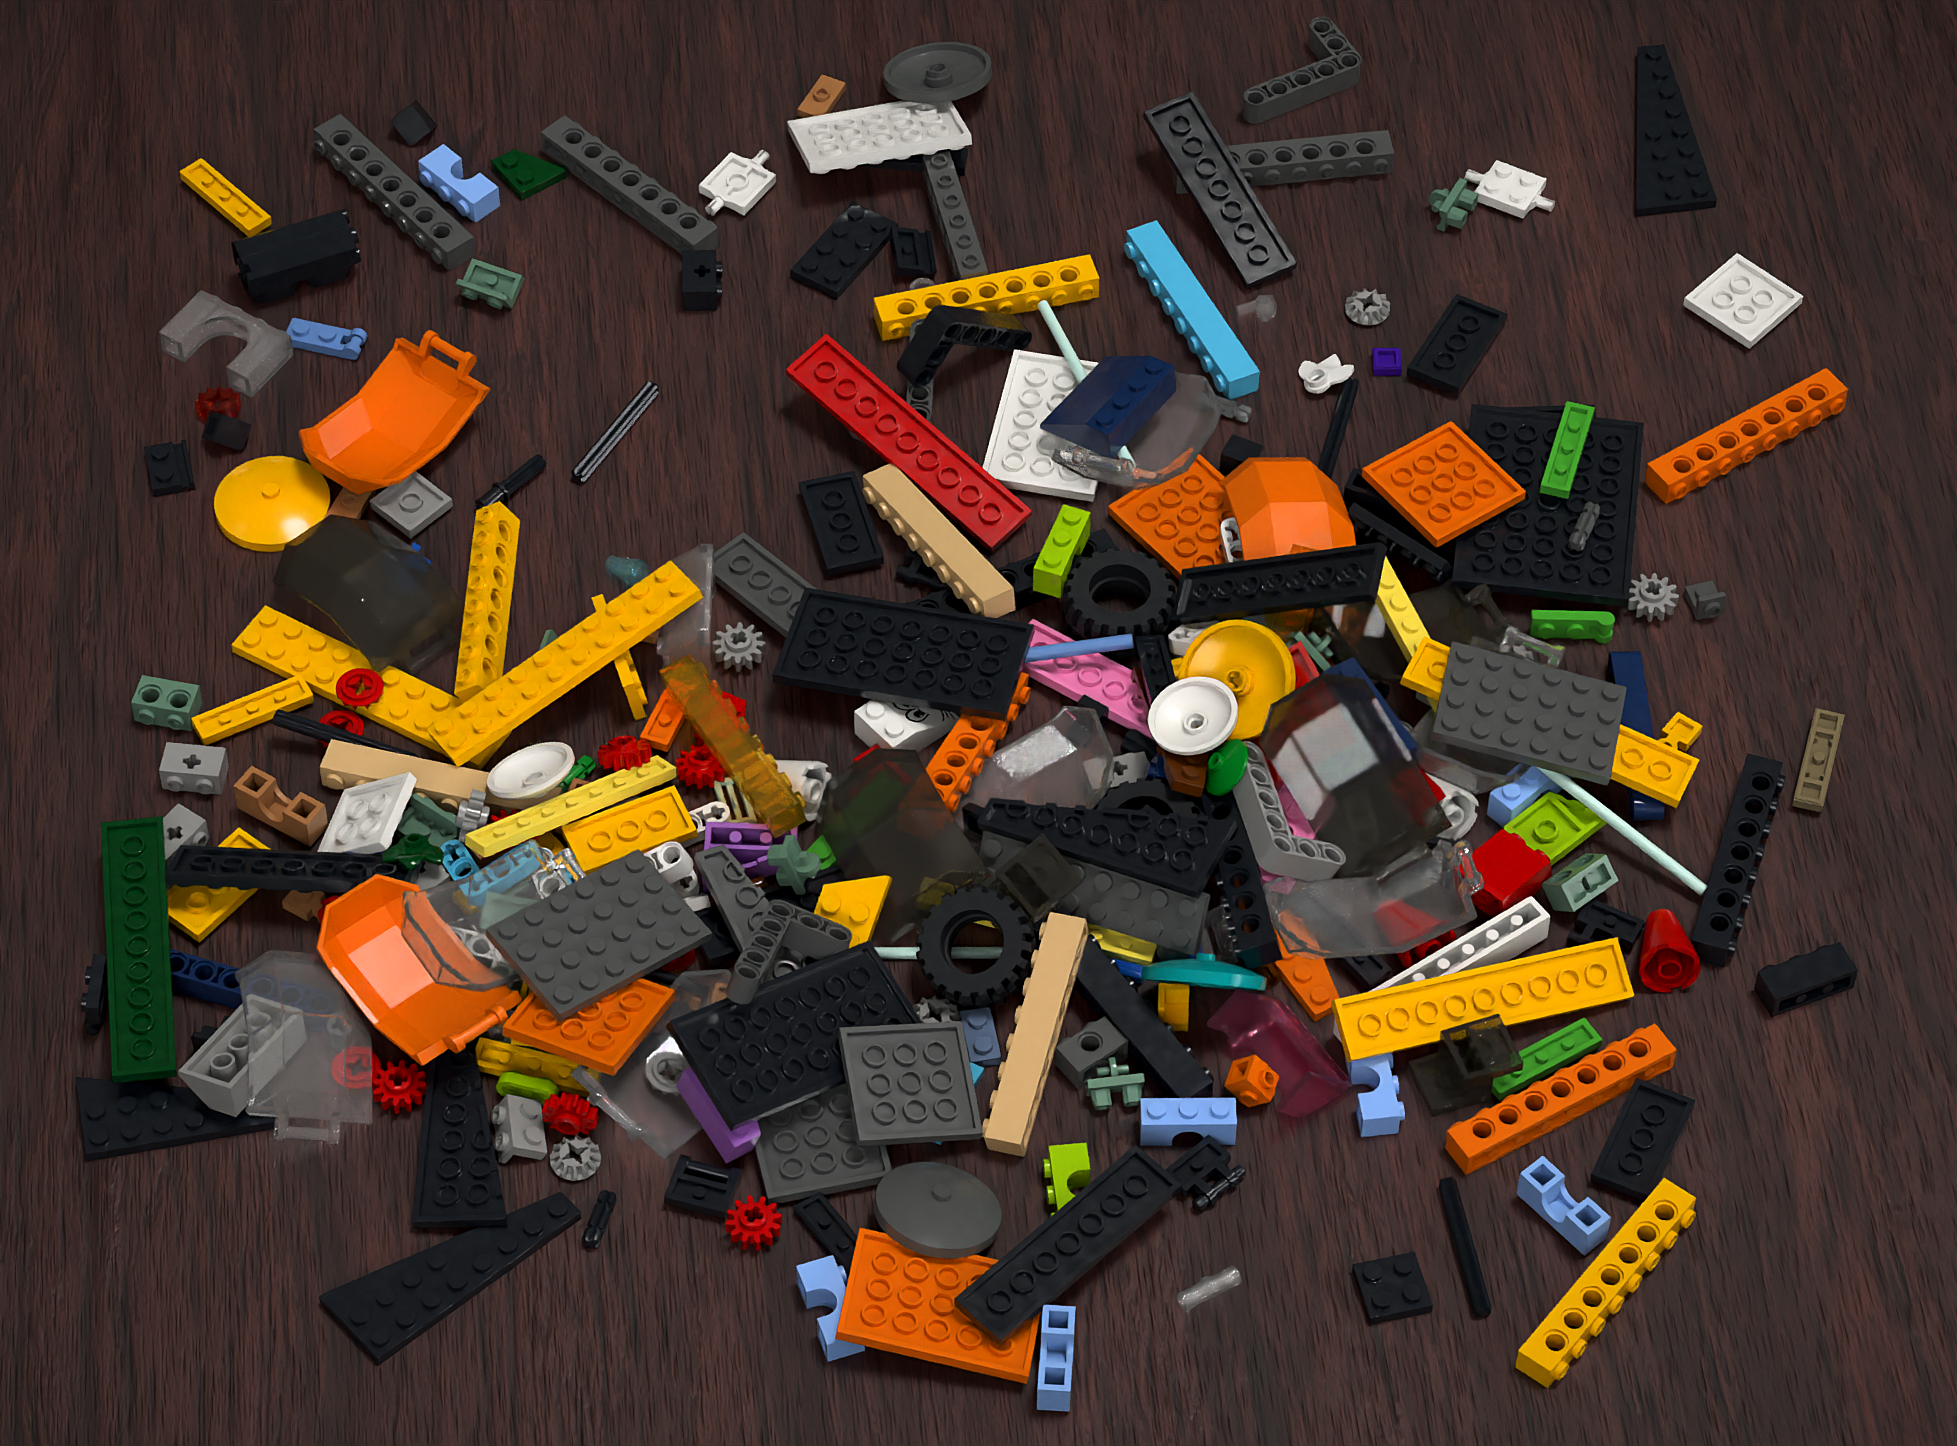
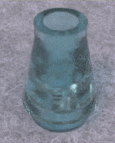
[605,555,650,586]

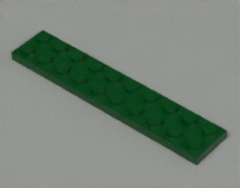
[101,816,177,1083]

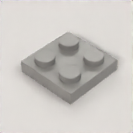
[370,472,453,539]

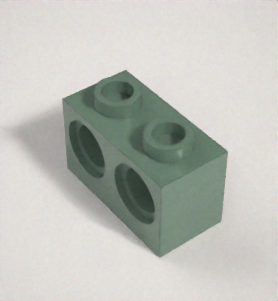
[131,675,203,731]
[1541,853,1619,912]

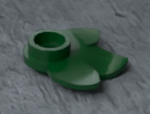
[382,833,444,871]

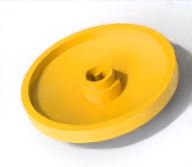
[214,456,331,552]
[1179,619,1296,741]

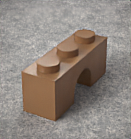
[233,766,328,847]

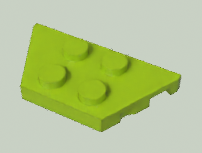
[1503,791,1607,866]

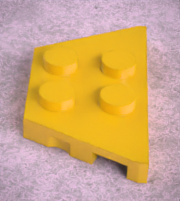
[814,875,893,949]

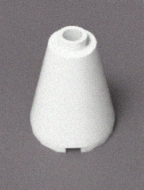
[745,760,832,821]
[1420,768,1479,841]

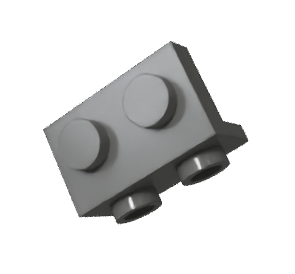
[491,1094,547,1164]

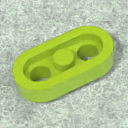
[496,1071,560,1107]

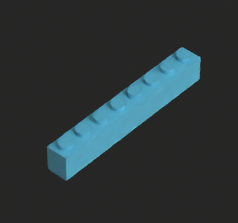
[1124,220,1260,400]

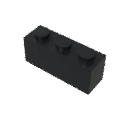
[1754,942,1858,1017]

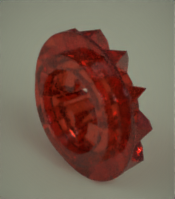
[195,385,241,422]

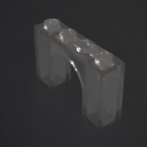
[159,290,293,398]

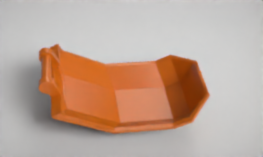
[298,330,491,495]
[1219,457,1356,621]
[316,874,523,1066]

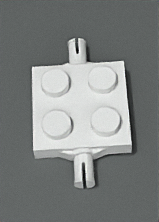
[699,150,776,216]
[1465,160,1555,219]

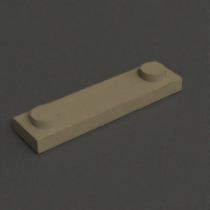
[1792,708,1845,813]

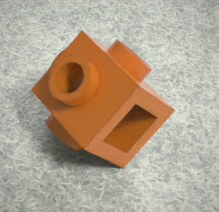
[1224,1054,1280,1108]

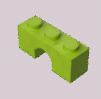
[1033,504,1091,598]
[1043,1143,1090,1217]

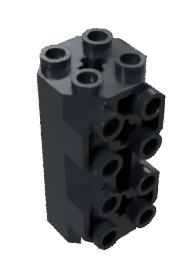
[231,209,361,304]

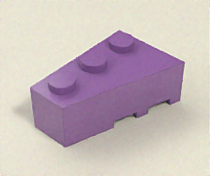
[702,822,799,893]
[676,1067,761,1163]

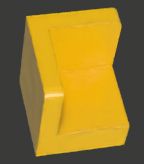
[1157,983,1190,1031]

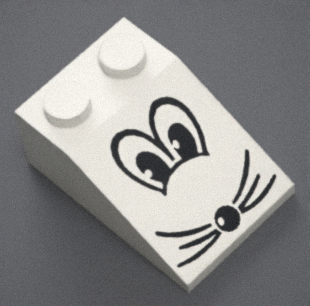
[854,699,959,765]

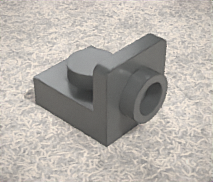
[1684,580,1727,620]

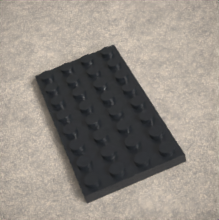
[772,587,1035,721]
[666,940,922,1131]

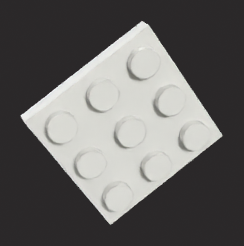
[1683,253,1803,349]
[317,772,417,854]

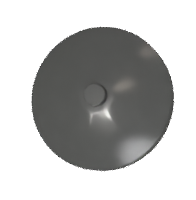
[883,42,993,103]
[873,1162,1002,1259]

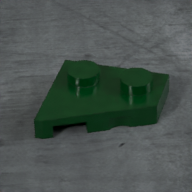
[491,149,566,200]

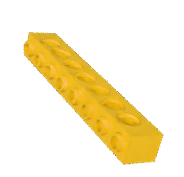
[873,254,1099,341]
[454,501,520,702]
[1515,1178,1696,1389]

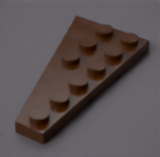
[1130,667,1210,798]

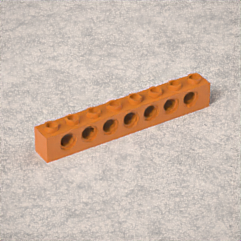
[1644,368,1848,504]
[898,672,1031,841]
[1445,1023,1677,1175]

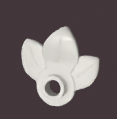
[1298,354,1354,394]

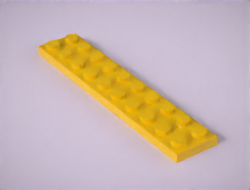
[426,560,703,767]
[231,605,512,771]
[1400,636,1699,808]
[1331,937,1634,1063]

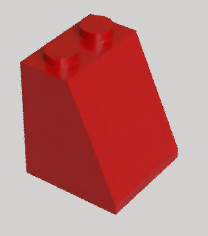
[1454,828,1552,918]

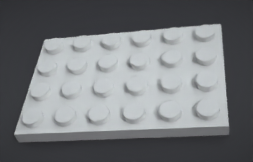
[787,100,972,174]
[983,349,1104,502]

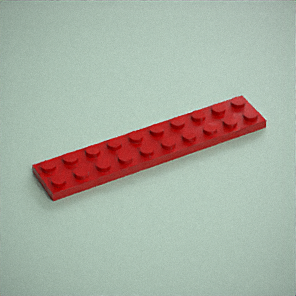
[786,334,1032,553]

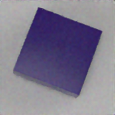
[1371,348,1402,376]

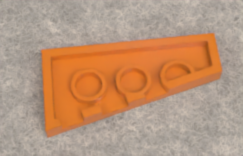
[1271,909,1340,1022]

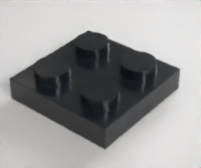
[1352,1252,1433,1325]

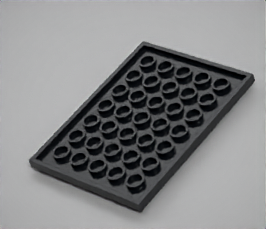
[1451,404,1644,607]

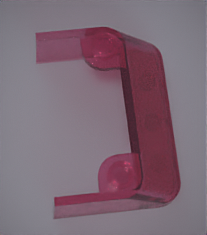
[1206,988,1353,1118]

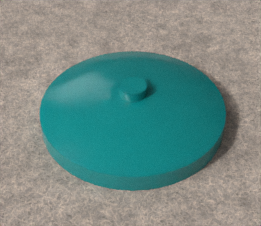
[1141,953,1267,991]

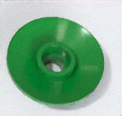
[1204,739,1248,796]

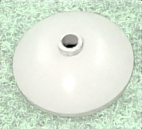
[1148,676,1239,755]
[487,742,575,800]

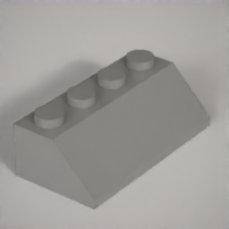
[178,996,307,1117]

